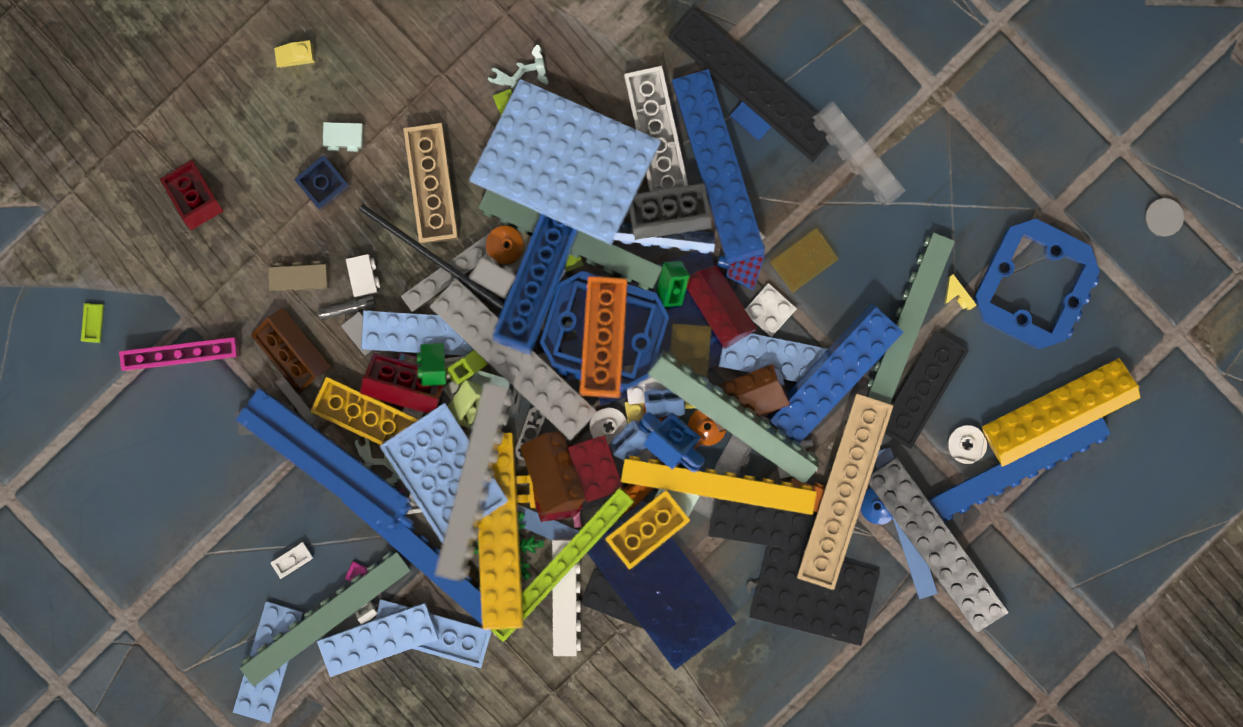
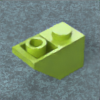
[445,349,487,385]

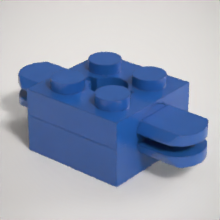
[638,413,705,472]

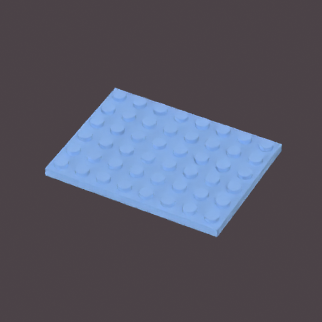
[470,79,661,244]

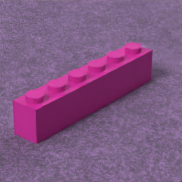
[119,337,240,371]

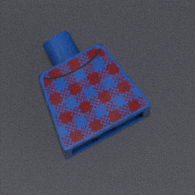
[717,254,765,291]

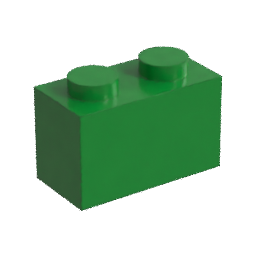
[656,261,689,307]
[417,343,446,386]

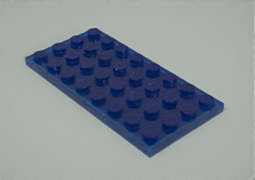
[587,500,736,671]

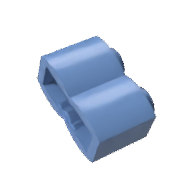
[644,388,685,418]
[609,421,649,461]

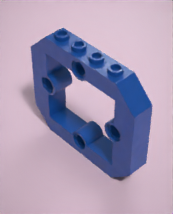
[973,219,1100,350]
[540,271,669,392]

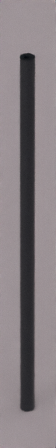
[359,204,505,311]

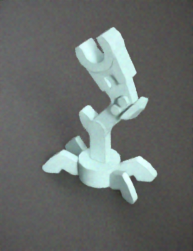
[488,45,549,89]
[355,438,401,487]

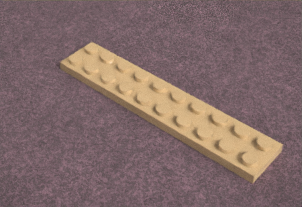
[796,394,893,590]

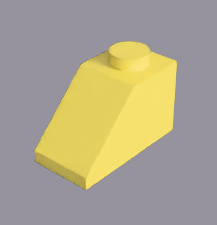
[274,40,315,68]

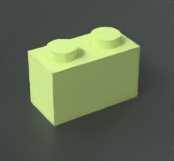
[447,380,483,428]

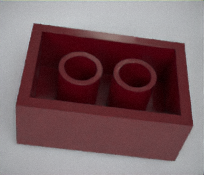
[568,435,624,503]

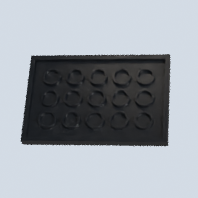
[749,546,880,646]

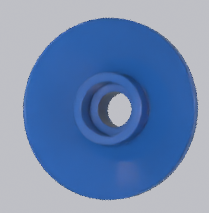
[860,488,893,524]

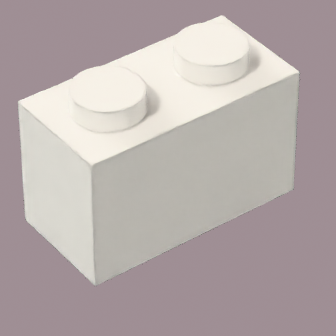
[346,254,381,298]

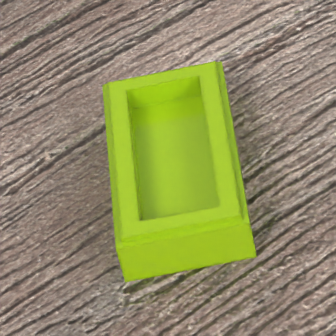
[81,303,104,343]

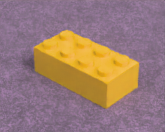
[605,490,690,569]

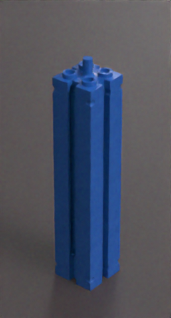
[235,389,414,532]

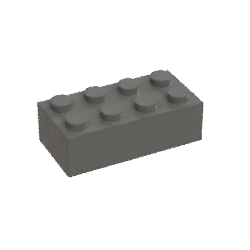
[629,183,711,240]

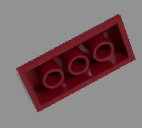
[686,265,757,350]
[360,353,447,414]

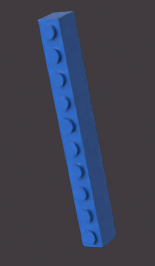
[929,417,1111,522]
[342,501,482,625]

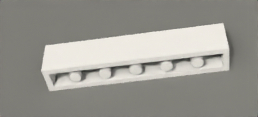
[552,539,581,656]

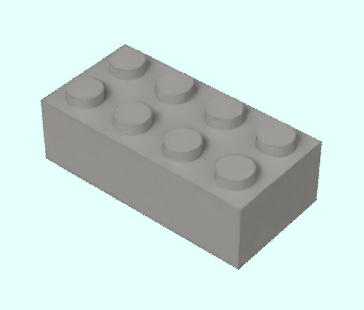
[470,256,517,300]

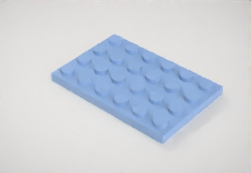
[380,403,509,543]

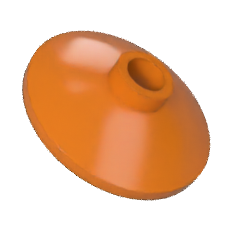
[486,226,524,264]
[688,410,726,446]

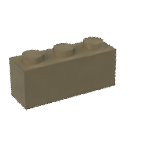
[268,261,329,292]

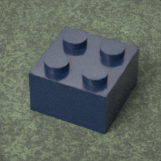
[294,155,351,211]

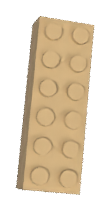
[403,123,459,244]

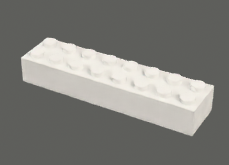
[624,66,688,192]

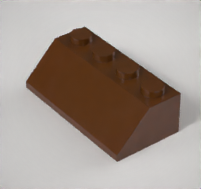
[251,308,331,394]
[714,364,790,432]
[520,431,586,515]

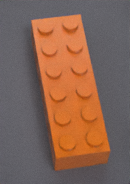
[580,277,627,398]

